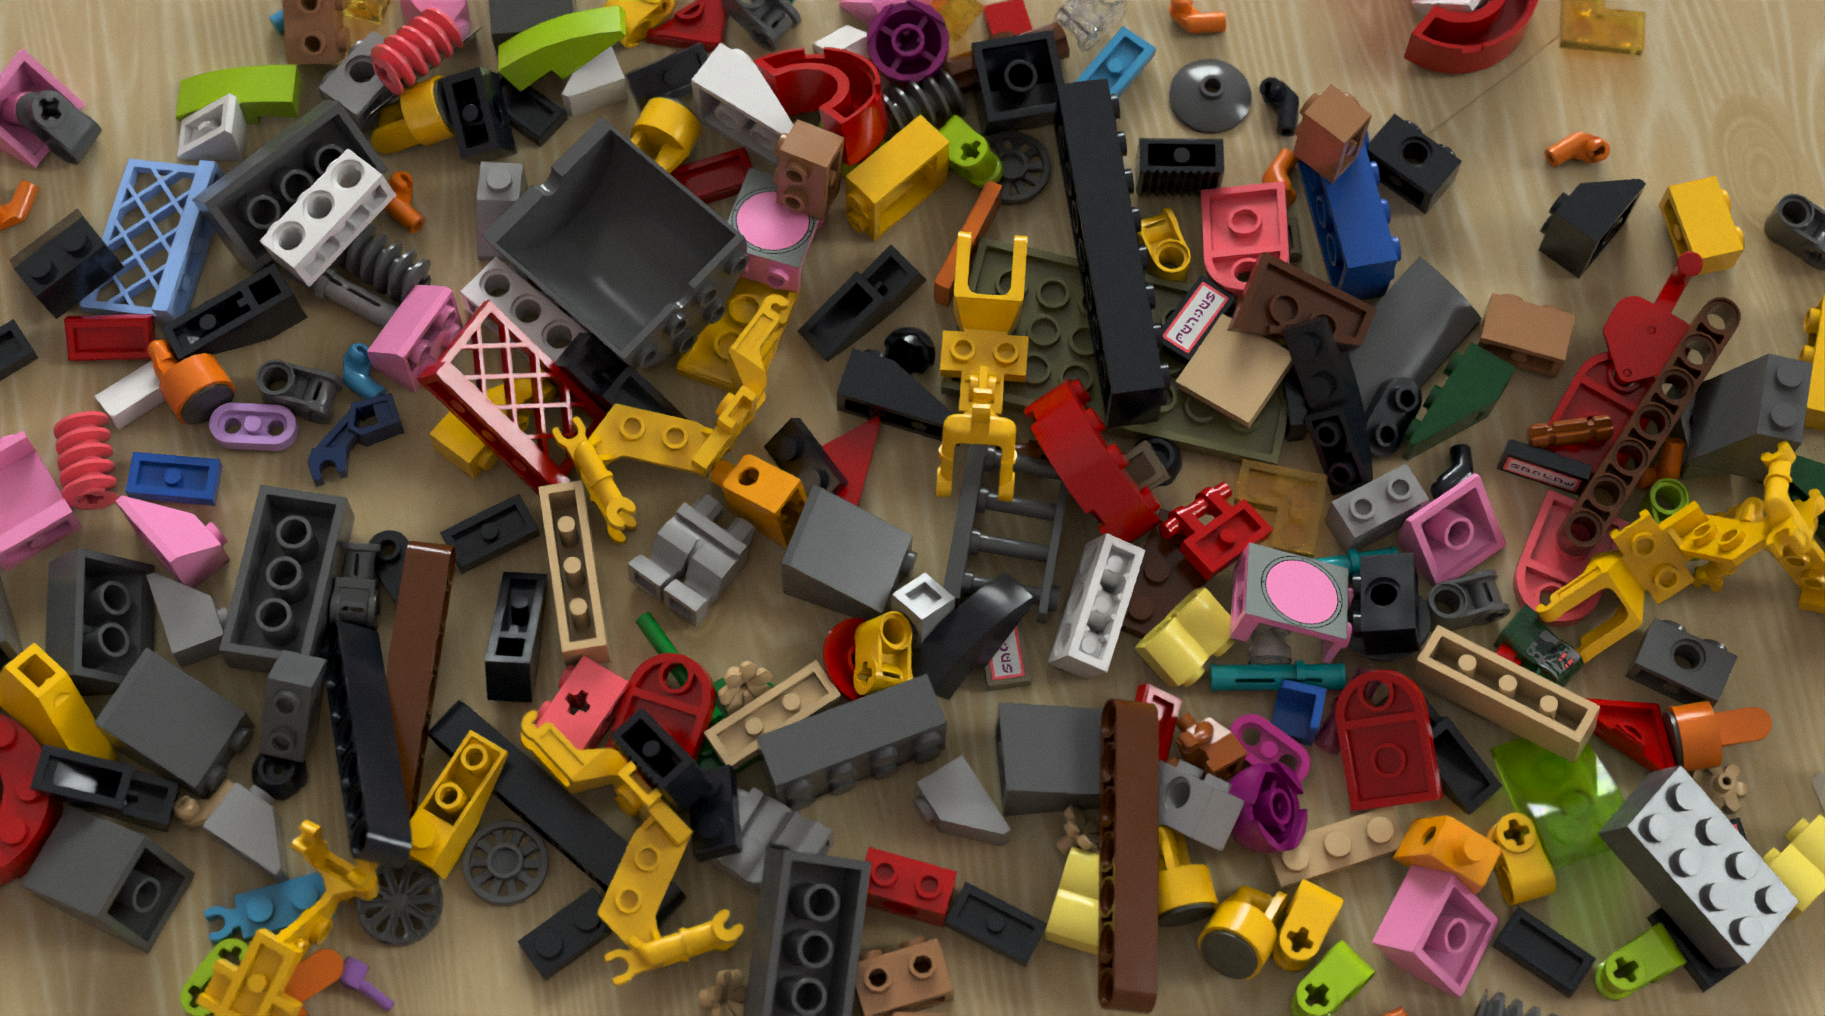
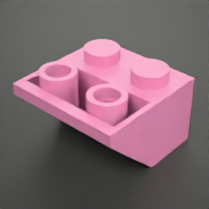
[367,285,463,393]

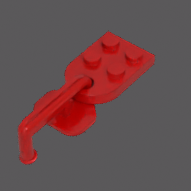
[1542,251,1704,478]

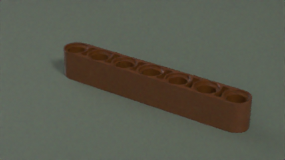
[1557,297,1741,556]
[386,541,456,820]
[1098,698,1159,1014]

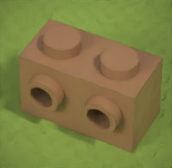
[282,0,351,64]
[1293,84,1372,184]
[773,119,844,221]
[1476,293,1576,378]
[854,936,954,1016]

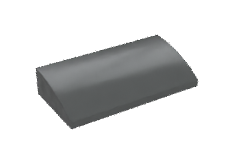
[1338,256,1482,432]

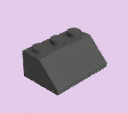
[45,547,155,696]

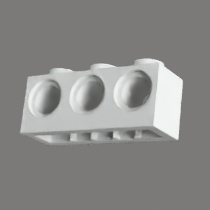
[260,148,396,287]
[460,257,591,386]
[1048,533,1145,680]

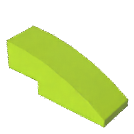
[498,6,626,91]
[175,65,302,124]

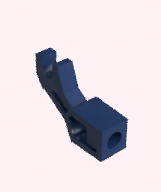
[307,393,405,487]

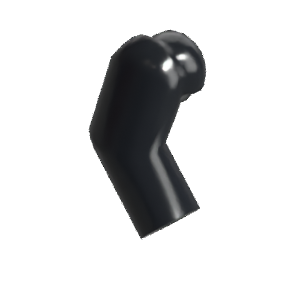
[1259,77,1300,137]
[1430,444,1474,499]

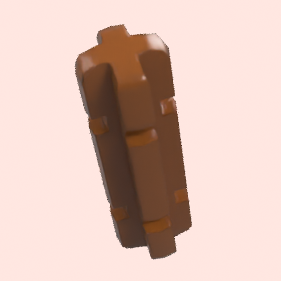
[1526,415,1613,449]

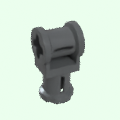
[330,541,381,630]

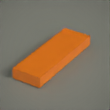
[934,180,1002,307]

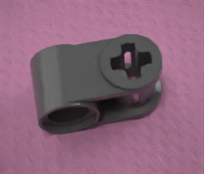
[721,0,801,52]
[16,90,102,165]
[1764,194,1825,270]
[255,360,344,424]
[1425,569,1511,632]

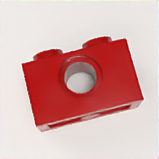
[865,847,957,928]

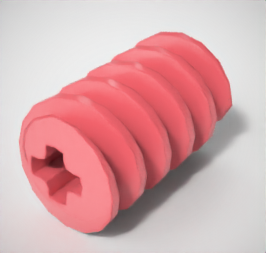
[370,7,463,96]
[53,411,119,510]

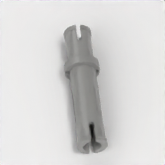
[284,267,399,328]

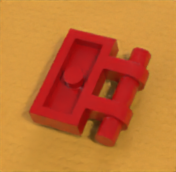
[1158,482,1274,581]

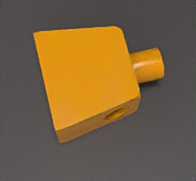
[710,454,807,549]
[1393,815,1502,895]

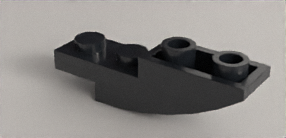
[1282,316,1373,496]

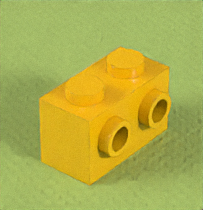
[1658,176,1745,276]

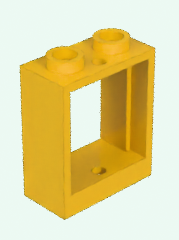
[845,114,950,242]

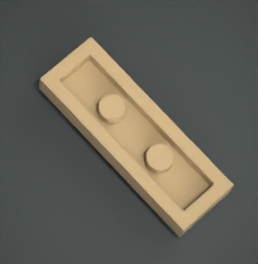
[704,660,842,770]
[1265,806,1404,891]

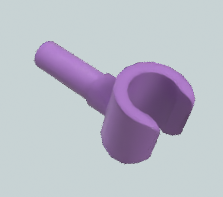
[340,957,395,1012]

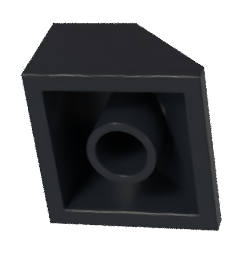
[971,29,1064,136]
[1538,179,1646,279]
[9,208,124,319]

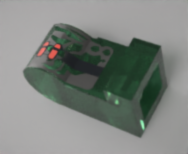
[1493,604,1584,688]

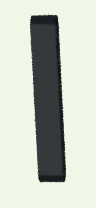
[321,620,412,868]
[427,700,687,930]

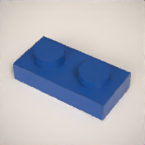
[125,452,223,506]

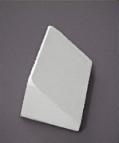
[95,360,178,430]

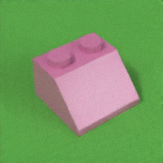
[1372,865,1500,999]

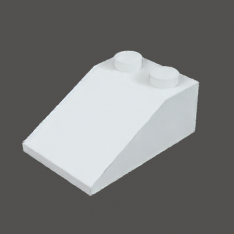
[691,43,794,168]

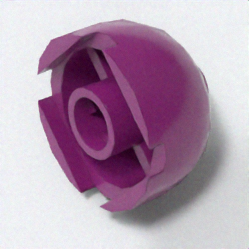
[867,0,950,85]
[1229,762,1308,854]

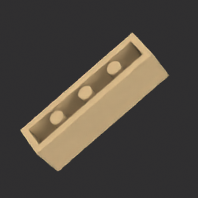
[539,480,611,668]
[1414,625,1601,764]

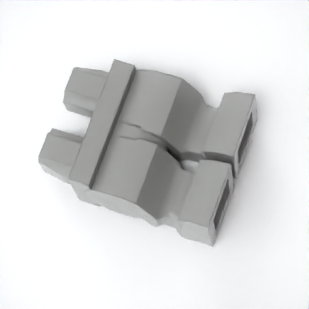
[628,493,756,628]
[711,787,834,890]

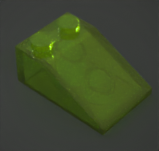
[1490,737,1625,870]

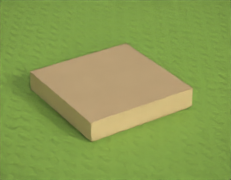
[1176,314,1293,428]

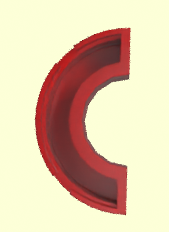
[1404,0,1538,74]
[753,47,888,167]
[1024,378,1163,544]
[0,713,63,887]

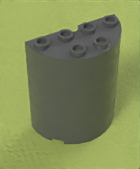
[482,117,749,368]

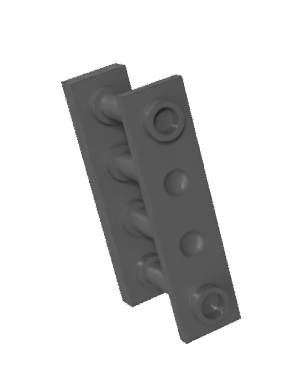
[943,444,1068,624]

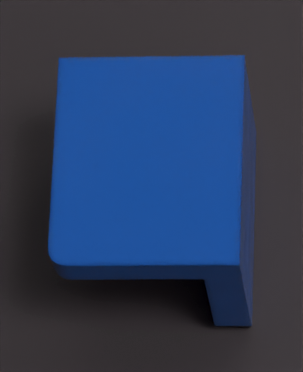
[1271,679,1327,746]

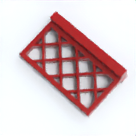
[417,300,607,497]

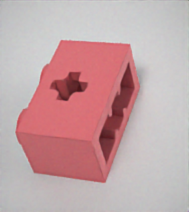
[533,655,629,750]

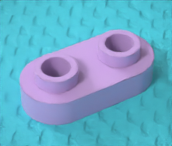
[209,403,299,451]

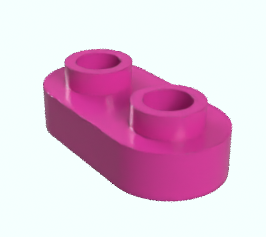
[1229,714,1310,782]

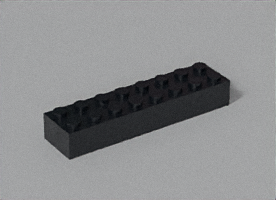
[1053,78,1171,428]

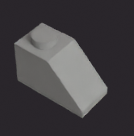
[476,162,528,261]
[146,572,228,668]
[913,755,1011,846]
[203,782,289,883]

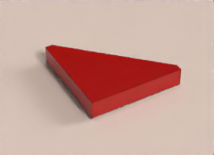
[646,0,729,53]
[822,416,881,507]
[1585,698,1676,772]

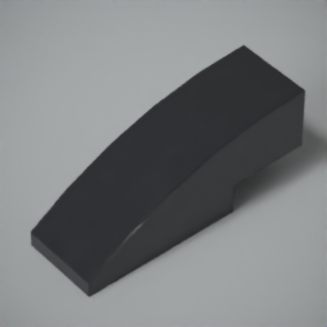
[797,245,927,362]
[554,332,688,420]
[911,571,1037,700]
[1377,694,1502,815]
[30,744,180,833]

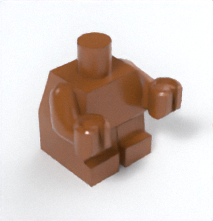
[1166,713,1248,781]

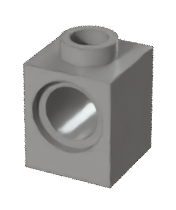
[891,573,955,651]

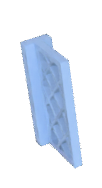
[79,158,225,325]

